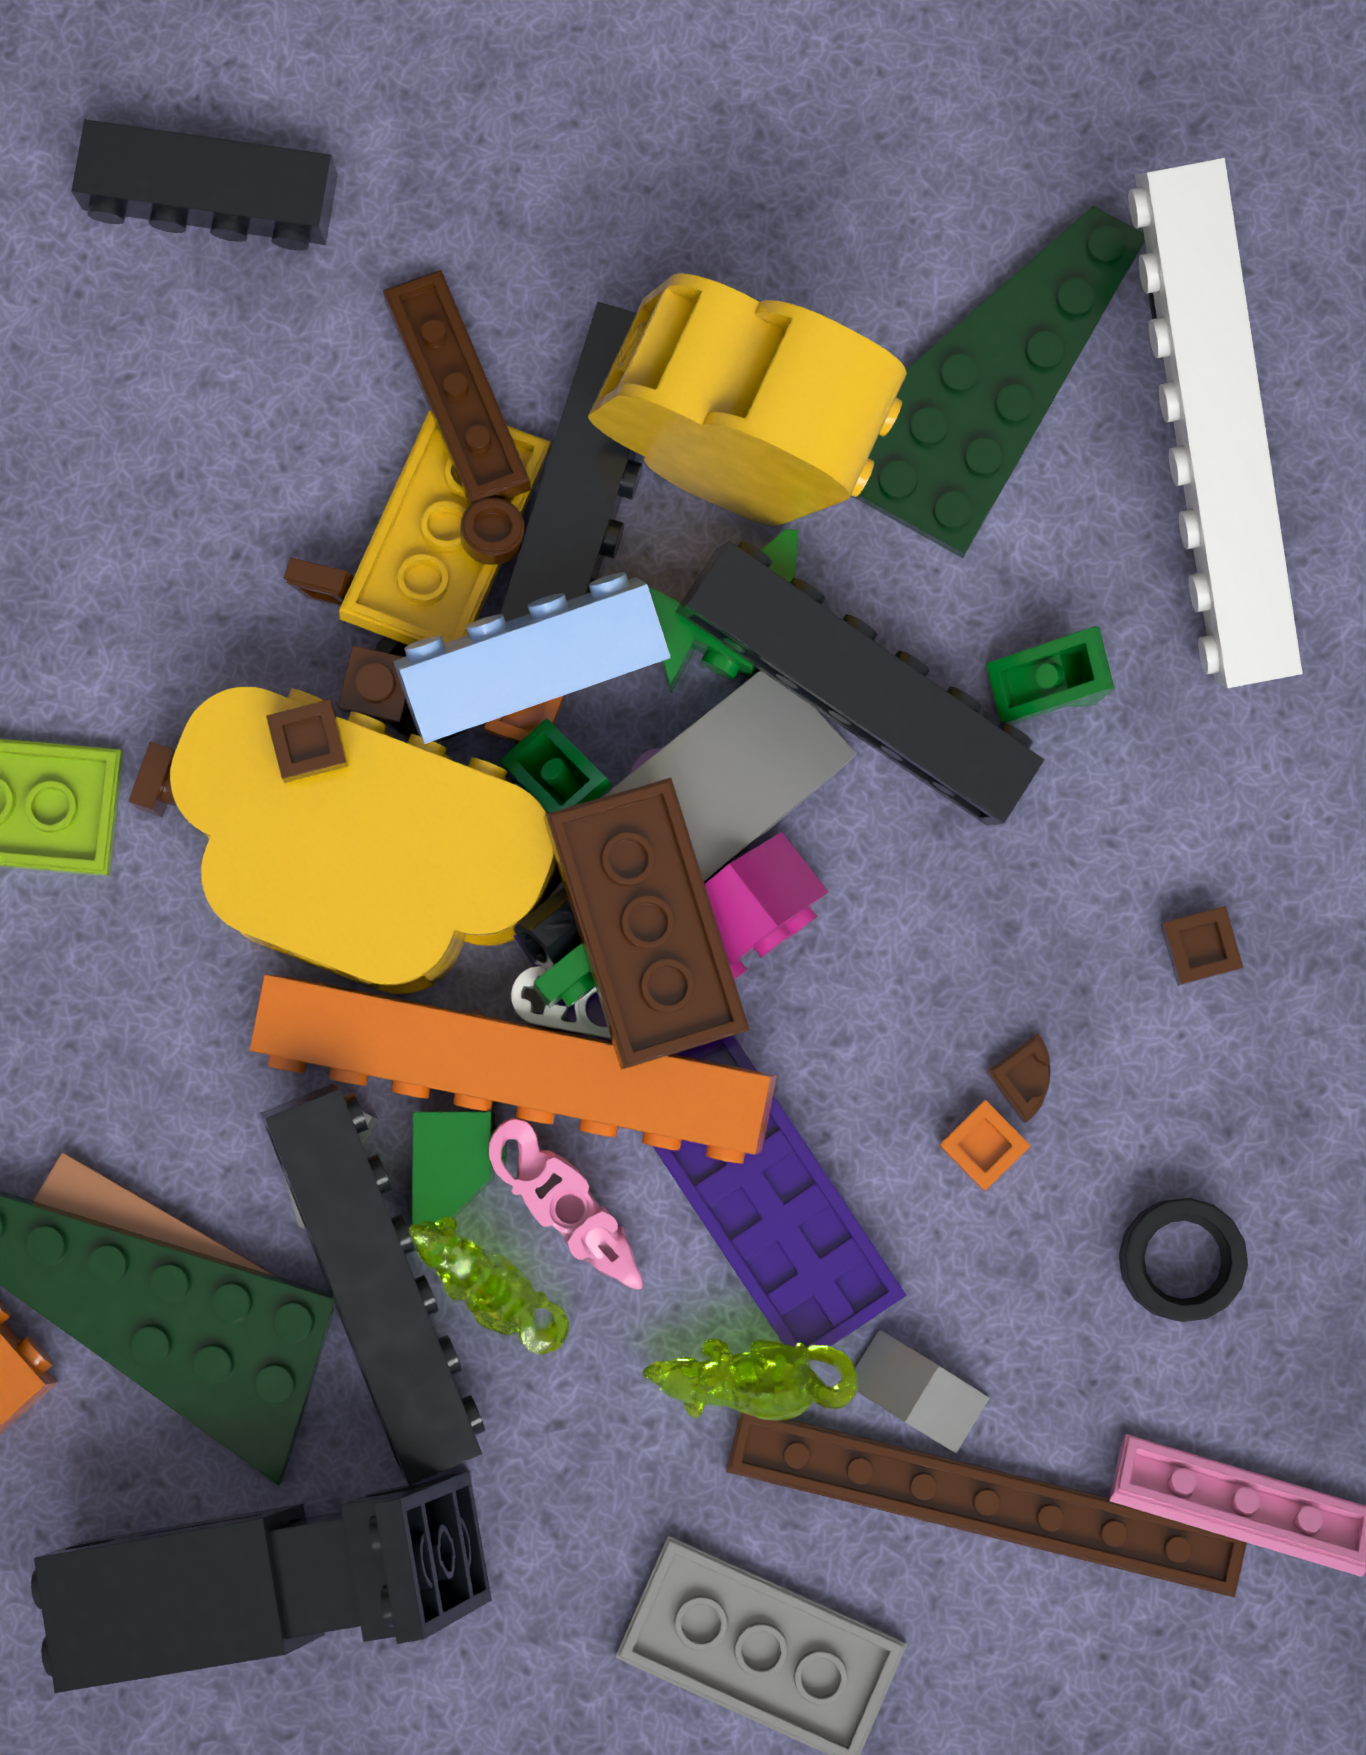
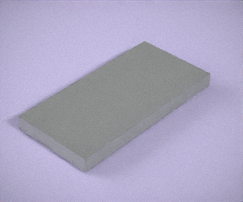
[601,671,857,884]
[615,1534,907,1755]

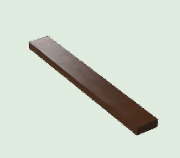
[726,1407,1247,1598]

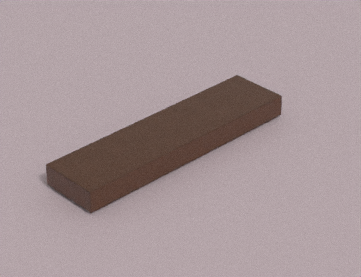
[383,270,531,506]

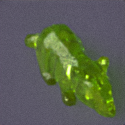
[409,1216,569,1355]
[642,1338,858,1421]

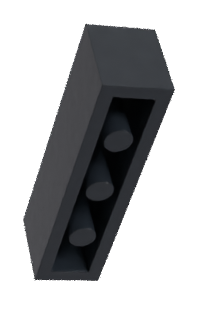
[71,119,338,251]

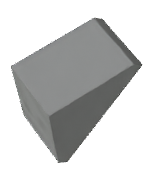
[846,1329,989,1453]

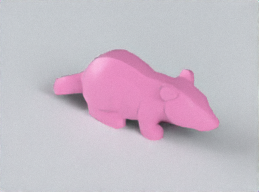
[489,1118,643,1290]

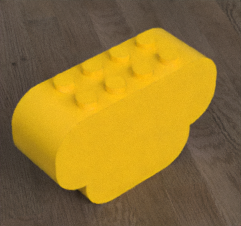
[588,273,907,526]
[170,687,559,994]

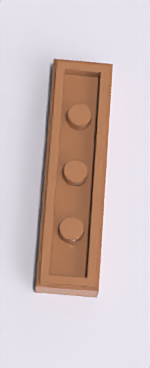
[34,1152,281,1278]

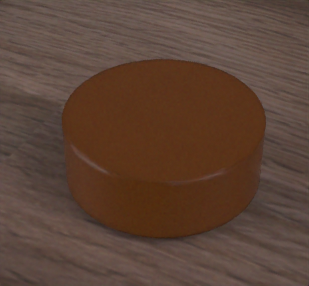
[460,497,525,565]

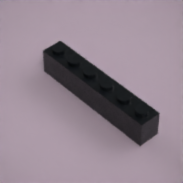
[500,302,643,622]
[675,541,1045,826]
[260,1084,485,1485]

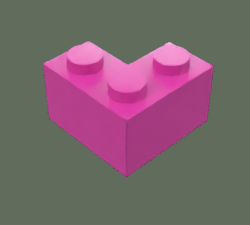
[705,832,829,981]

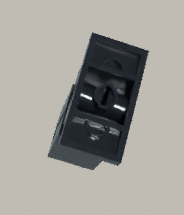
[31,1471,492,1693]

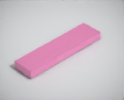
[1109,1434,1366,1577]

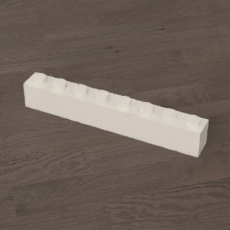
[1128,158,1303,688]

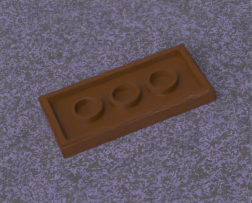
[543,778,750,1070]

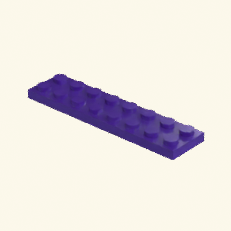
[514,935,907,1368]

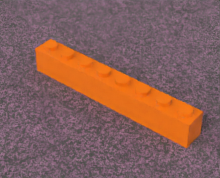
[249,974,777,1164]

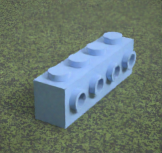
[393,572,671,744]

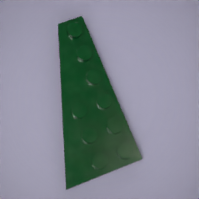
[852,206,1145,558]
[0,1191,335,1485]

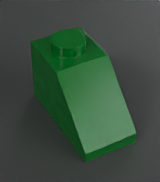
[499,718,613,814]
[412,1112,507,1243]

